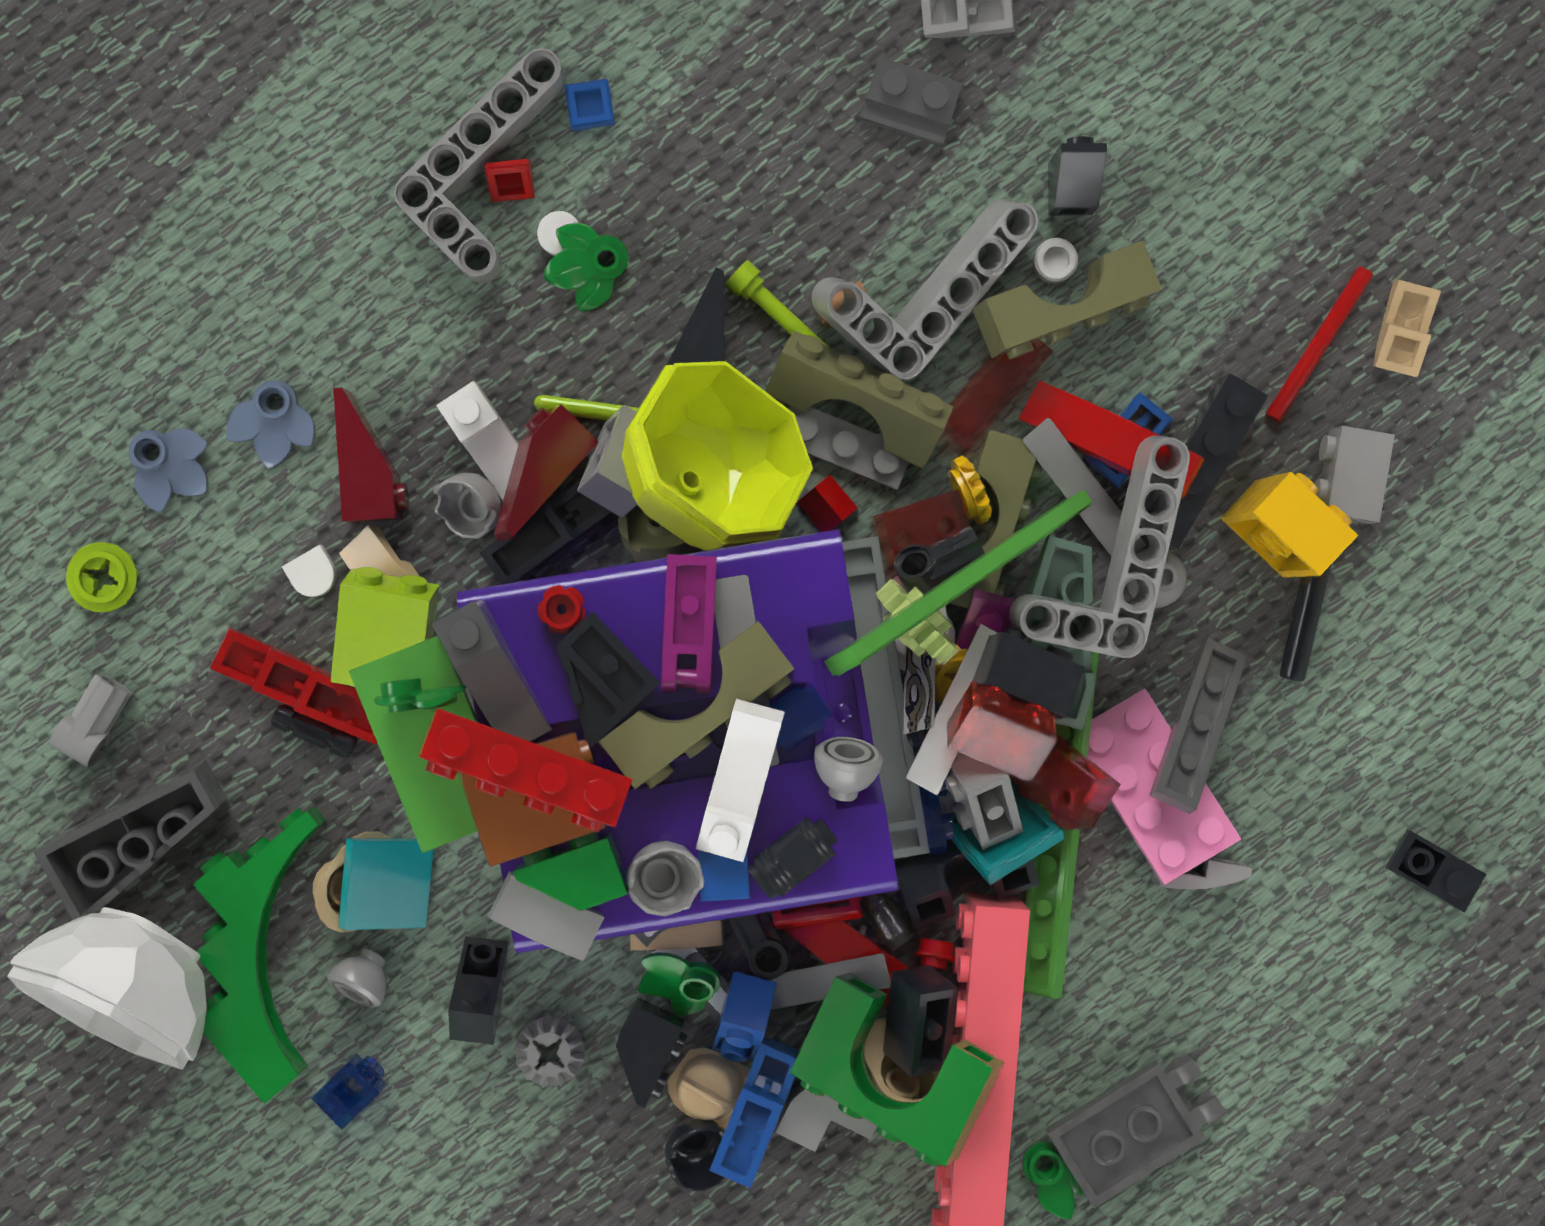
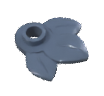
[226,380,315,468]
[129,428,208,512]

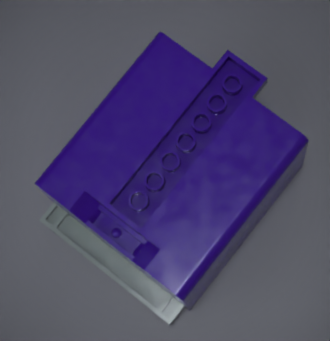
[457,529,930,953]

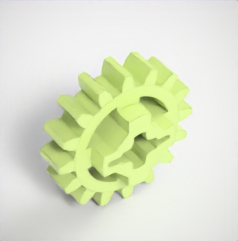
[875,578,959,665]

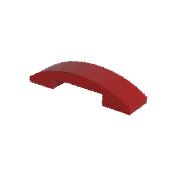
[784,906,912,1007]

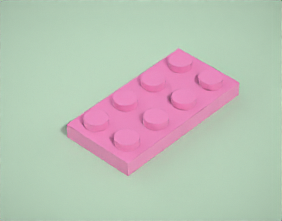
[1087,688,1241,886]

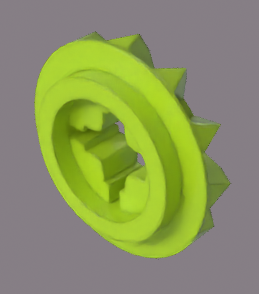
[66,542,140,612]

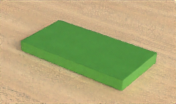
[349,636,479,853]

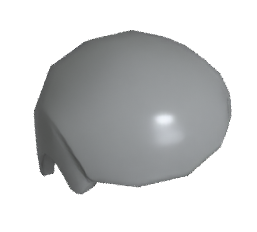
[433,472,501,539]
[626,841,705,917]

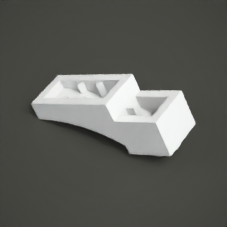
[436,381,553,500]
[696,699,785,862]

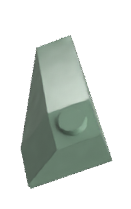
[989,535,1095,730]

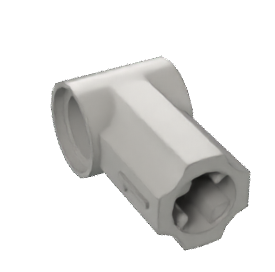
[49,674,133,768]

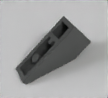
[431,600,552,741]

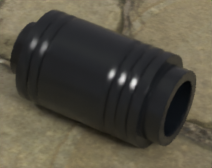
[748,816,839,899]

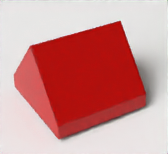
[484,159,535,202]
[797,475,858,532]

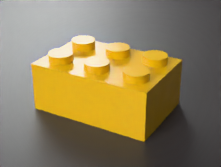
[1221,472,1358,578]

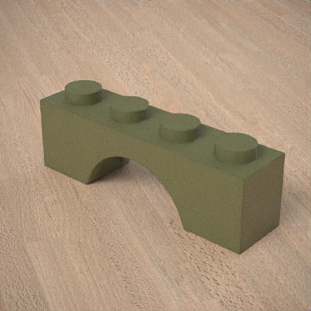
[972,240,1162,360]
[765,331,954,469]
[949,429,1042,609]
[599,621,794,789]

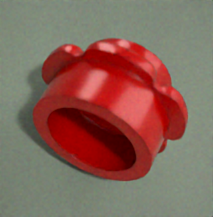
[537,585,586,634]
[914,939,955,970]

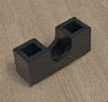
[895,841,1040,930]

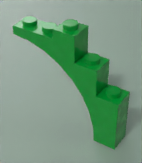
[193,807,327,1104]

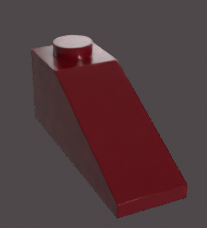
[333,387,409,523]
[494,404,599,541]

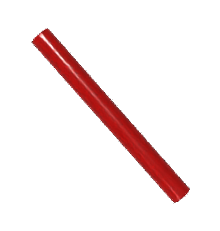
[1265,266,1373,423]

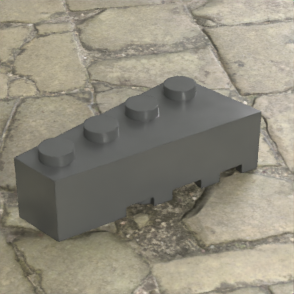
[33,760,227,920]

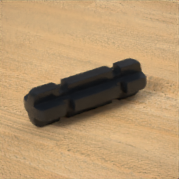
[271,704,357,758]

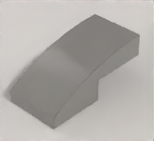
[921,0,1015,38]
[1151,857,1252,890]
[488,871,605,961]

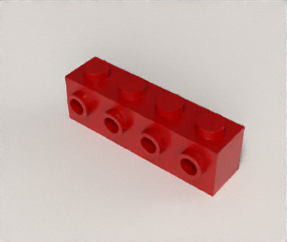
[418,708,633,832]

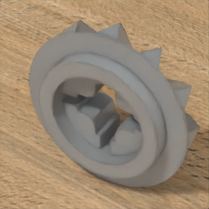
[515,1016,585,1088]

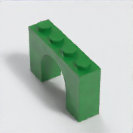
[789,973,1005,1167]

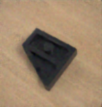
[556,611,661,748]

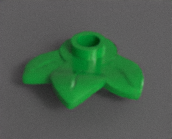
[543,222,629,312]
[374,678,467,713]
[638,952,721,1016]
[1022,1141,1084,1219]

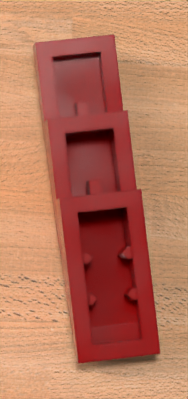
[1018,380,1204,499]
[210,627,377,745]

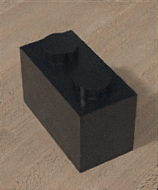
[971,629,1085,720]
[883,965,958,1077]

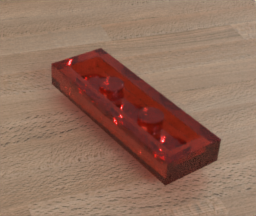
[943,340,1053,451]

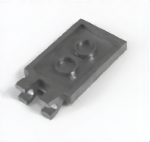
[1045,1052,1226,1208]

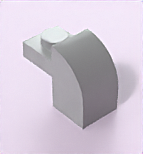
[775,1083,877,1152]

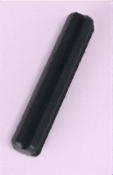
[1280,565,1331,682]

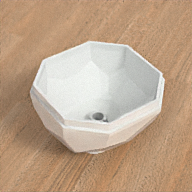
[7,907,207,1070]

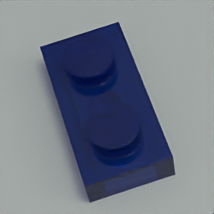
[919,780,955,856]

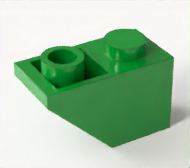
[513,831,628,911]

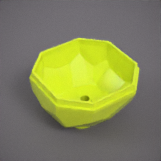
[622,361,813,551]

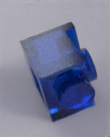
[311,1053,387,1130]

